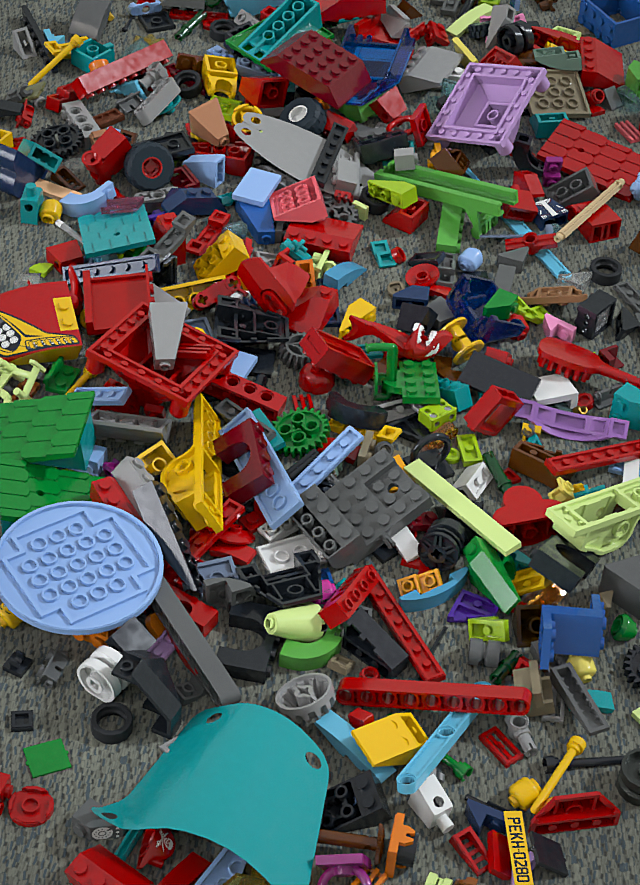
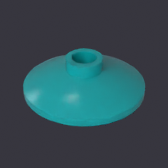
[159,95,181,115]

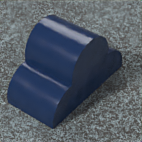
[0,144,48,198]

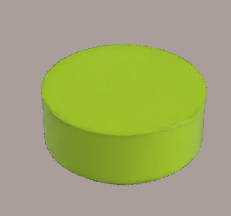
[445,448,461,464]

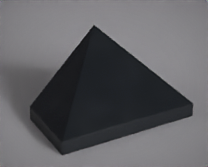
[615,306,640,341]

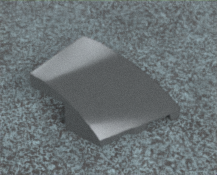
[203,578,267,613]

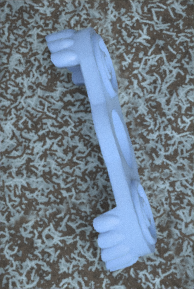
[127,0,162,16]

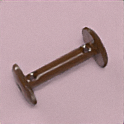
[317,823,385,865]

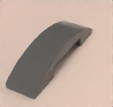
[139,210,197,263]

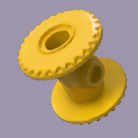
[440,317,484,365]

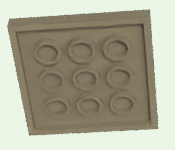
[527,69,591,118]

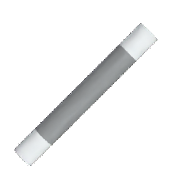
[55,219,83,244]

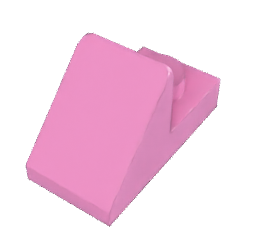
[542,313,577,343]

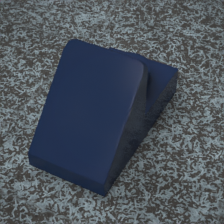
[464,798,506,837]

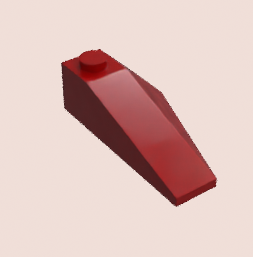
[188,141,255,177]

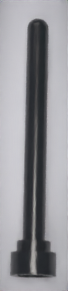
[542,755,625,774]

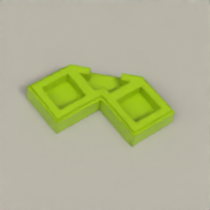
[514,296,550,325]

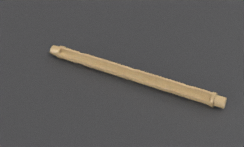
[554,178,625,243]

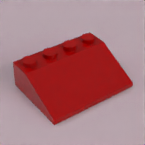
[578,36,625,91]
[283,217,364,263]

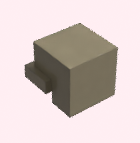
[513,660,555,718]

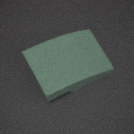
[533,46,582,71]

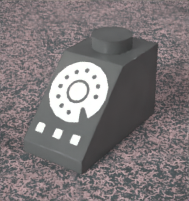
[72,798,126,840]

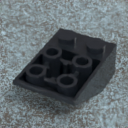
[320,769,393,832]

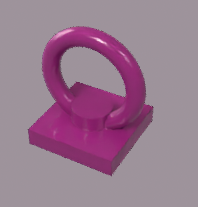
[315,853,372,885]

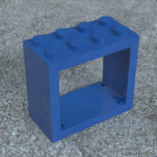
[578,0,640,48]

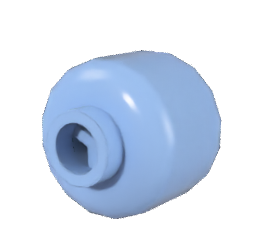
[458,247,483,272]

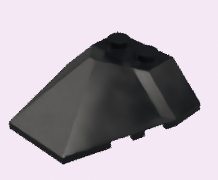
[213,294,289,346]
[235,549,323,608]

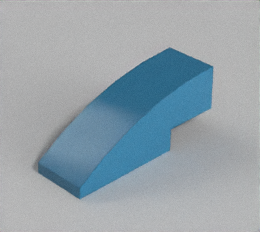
[323,261,367,290]

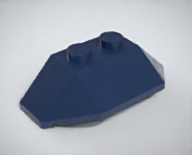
[161,187,228,215]

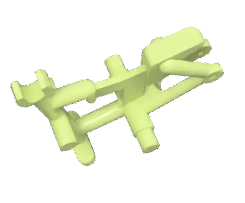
[0,358,46,403]

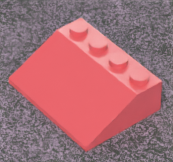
[269,176,328,223]

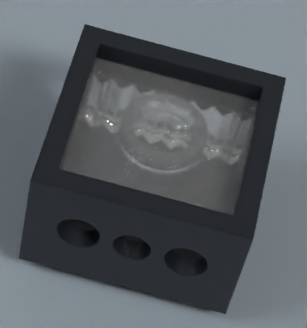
[574,289,617,340]

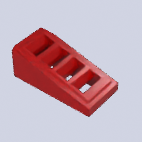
[449,825,489,877]

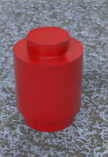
[585,89,605,105]

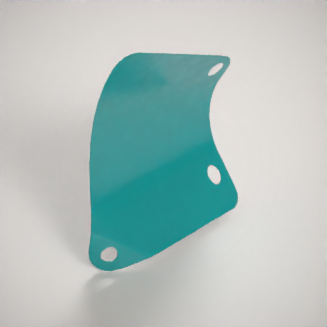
[91,703,329,885]

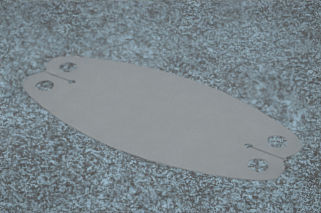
[234,112,375,202]

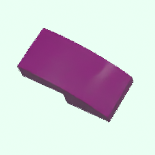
[542,157,563,187]

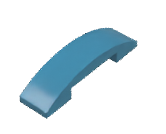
[398,567,468,612]

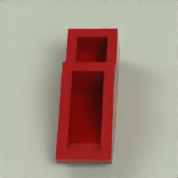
[45,84,79,113]

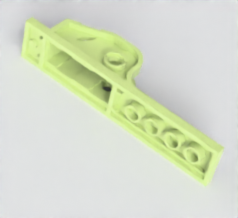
[545,477,640,555]

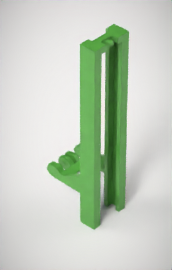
[374,159,518,239]

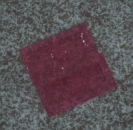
[101,196,144,215]

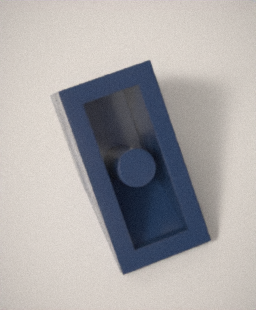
[392,285,430,309]

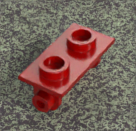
[15,99,34,129]

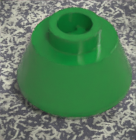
[611,614,638,641]

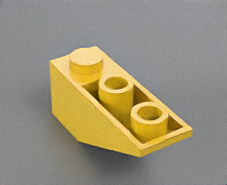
[338,298,376,339]

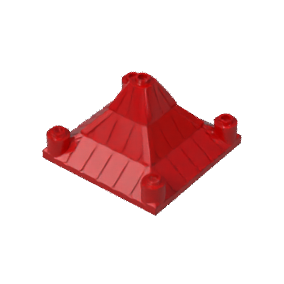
[85,301,239,419]

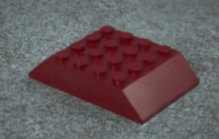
[260,29,372,110]

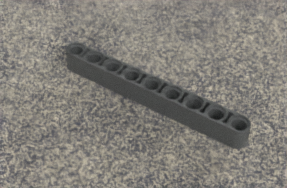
[150,576,241,707]

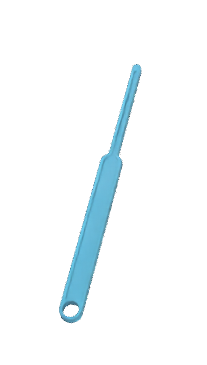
[465,168,572,282]

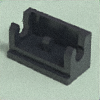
[152,254,177,288]

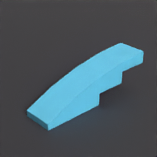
[314,710,397,784]

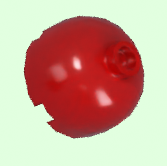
[298,362,335,395]

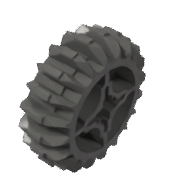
[278,331,312,371]

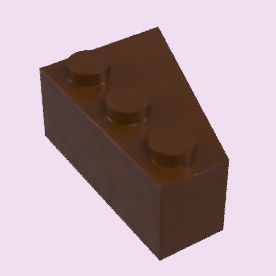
[508,440,576,489]

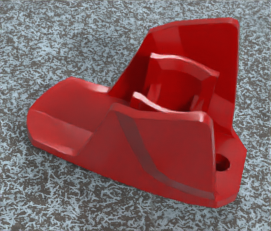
[237,257,310,317]

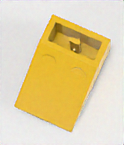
[193,229,250,280]
[350,712,429,767]

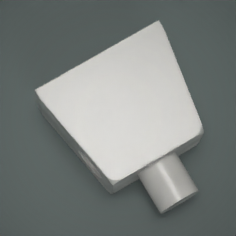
[407,774,455,834]

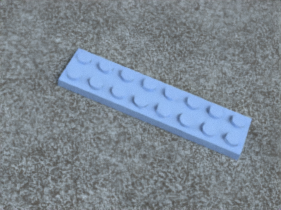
[218,407,305,530]

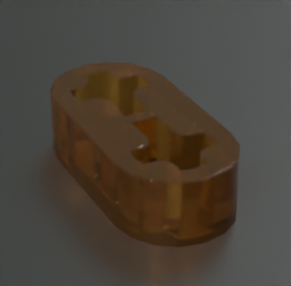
[425,422,458,450]

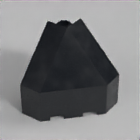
[111,650,182,740]

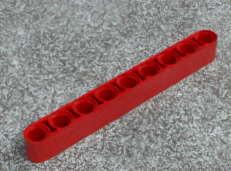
[335,677,532,716]

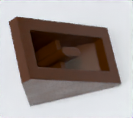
[397,0,422,19]

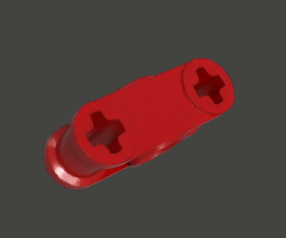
[191,276,241,311]

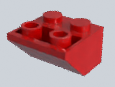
[382,197,430,235]

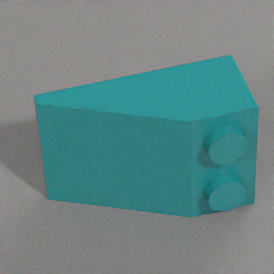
[609,382,640,431]

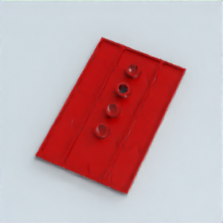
[537,118,640,203]

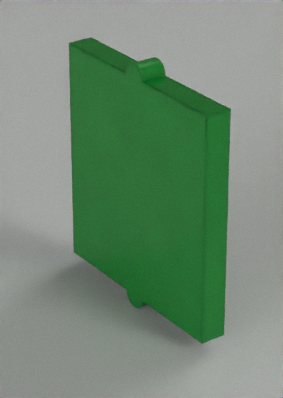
[23,738,72,778]

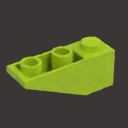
[367,180,418,209]

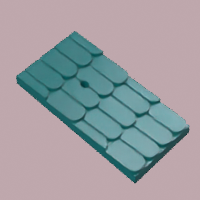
[78,204,156,259]

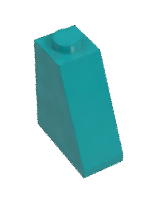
[17,138,63,173]

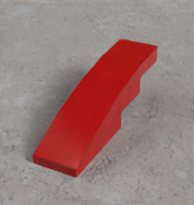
[158,852,211,885]

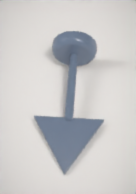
[480,224,553,239]

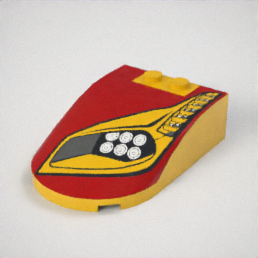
[0,281,83,366]

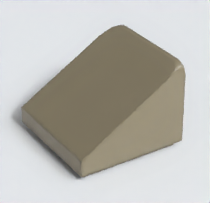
[599,590,613,620]

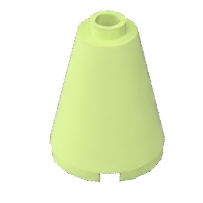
[264,602,325,643]

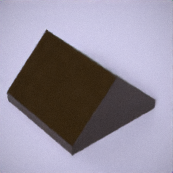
[512,604,557,648]

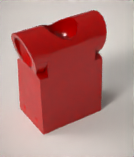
[81,126,132,185]
[565,200,622,244]

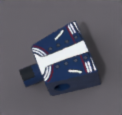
[533,198,569,231]

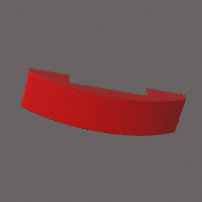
[186,209,231,256]

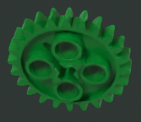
[272,407,331,458]

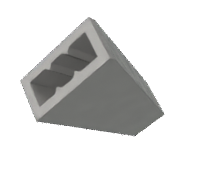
[148,302,188,371]

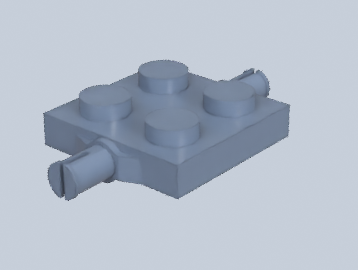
[182,556,241,602]

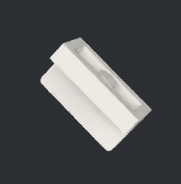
[453,462,493,501]

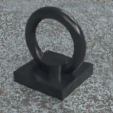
[403,432,455,487]

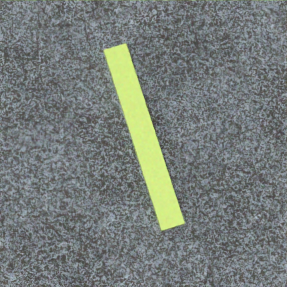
[403,458,522,557]

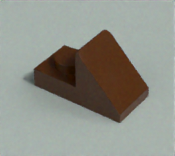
[175,52,204,74]

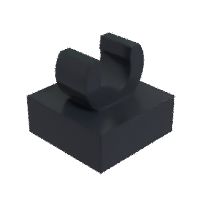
[2,650,33,678]

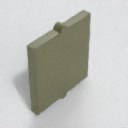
[18,81,46,103]

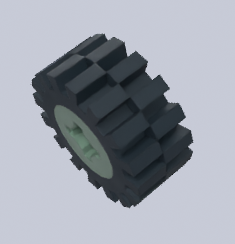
[468,21,490,38]

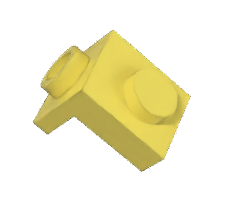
[548,477,575,503]

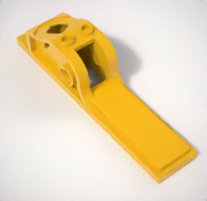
[160,393,223,534]

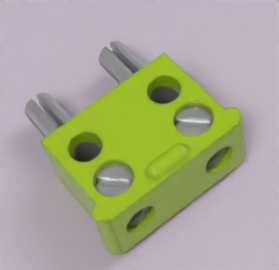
[412,398,457,432]

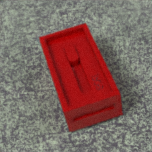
[299,327,374,385]

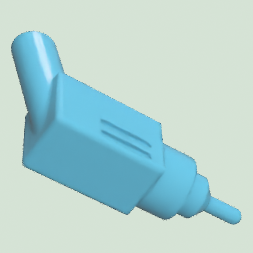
[109,80,147,100]

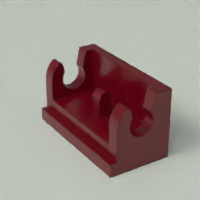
[170,164,200,188]

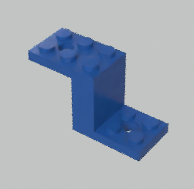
[538,594,607,670]

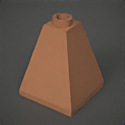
[188,97,230,147]

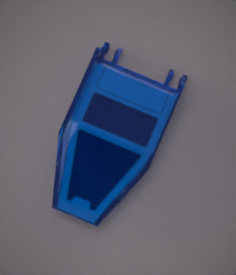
[340,24,415,106]

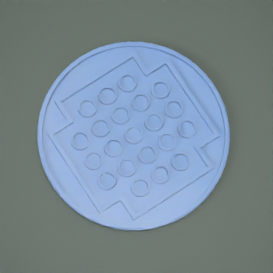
[0,501,164,635]

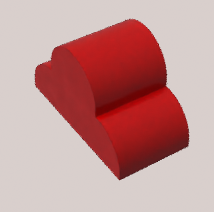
[493,486,561,551]

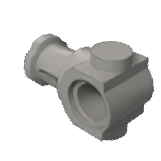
[138,61,169,92]

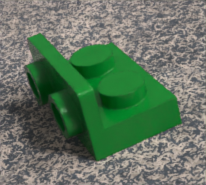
[43,356,81,395]

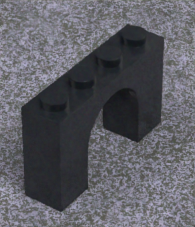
[528,533,600,594]
[217,601,283,684]

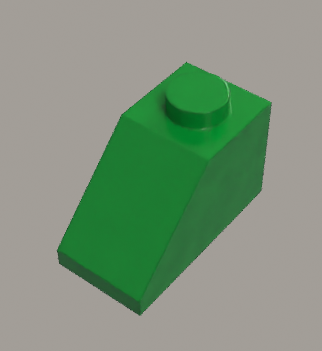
[482,288,519,322]

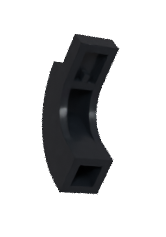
[512,132,545,177]
[326,391,388,430]

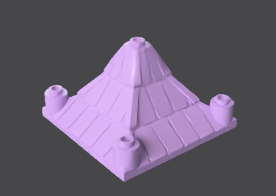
[426,62,550,156]

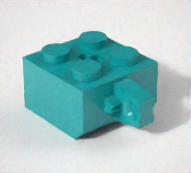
[71,38,115,73]

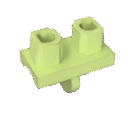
[312,250,336,280]

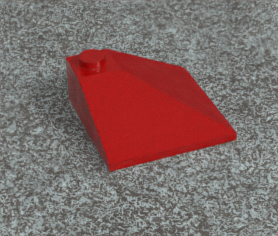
[280,285,339,333]

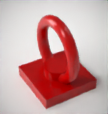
[386,103,432,148]

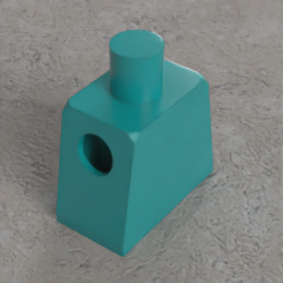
[20,182,44,225]

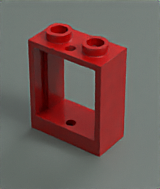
[463,385,524,436]

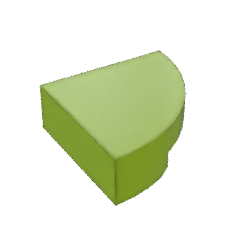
[29,263,53,278]

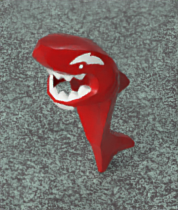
[342,315,453,361]

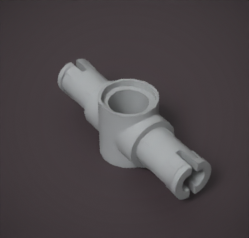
[500,700,538,757]

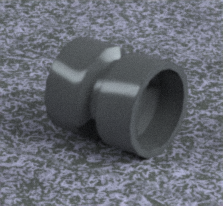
[467,637,501,668]

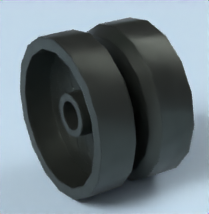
[616,748,640,807]

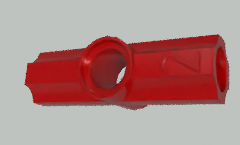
[505,232,558,255]

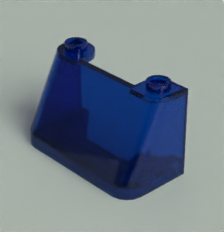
[446,273,526,344]

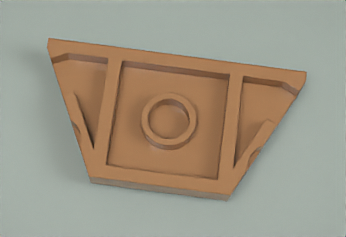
[520,286,588,306]

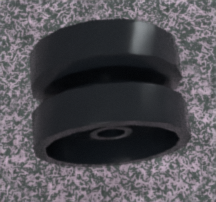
[497,20,534,56]

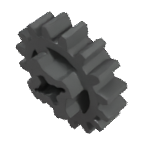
[326,200,359,224]

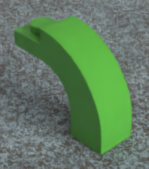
[279,625,343,671]

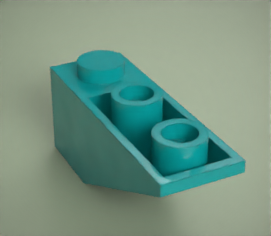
[438,377,473,412]

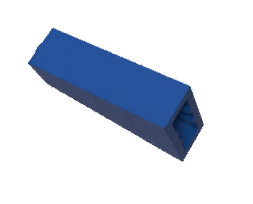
[235,199,275,245]

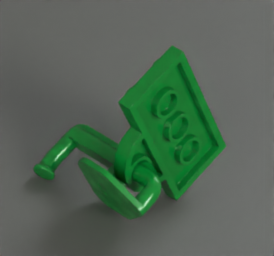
[365,343,441,404]

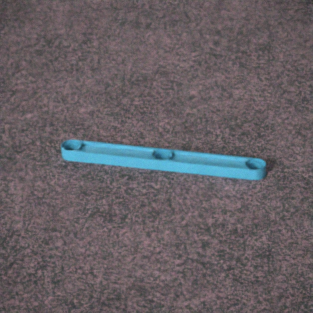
[396,681,491,795]

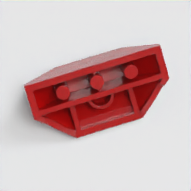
[528,791,621,835]

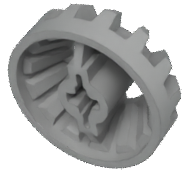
[275,673,336,724]

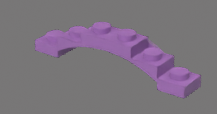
[514,398,630,442]

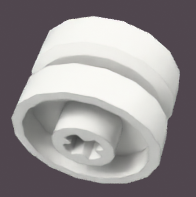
[77,645,130,703]

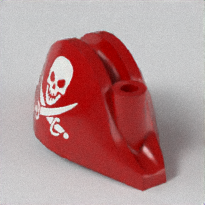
[136,828,176,870]

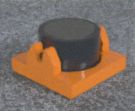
[385,812,419,878]

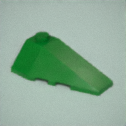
[462,536,521,614]

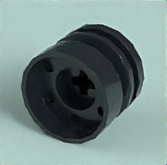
[418,518,468,572]

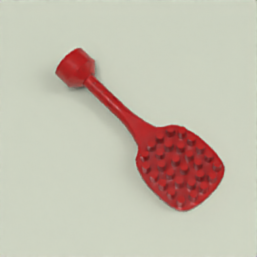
[537,337,640,389]

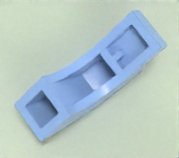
[59,180,117,218]

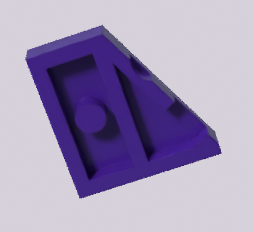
[447,589,500,623]

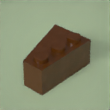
[429,147,470,176]

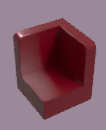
[598,344,624,369]

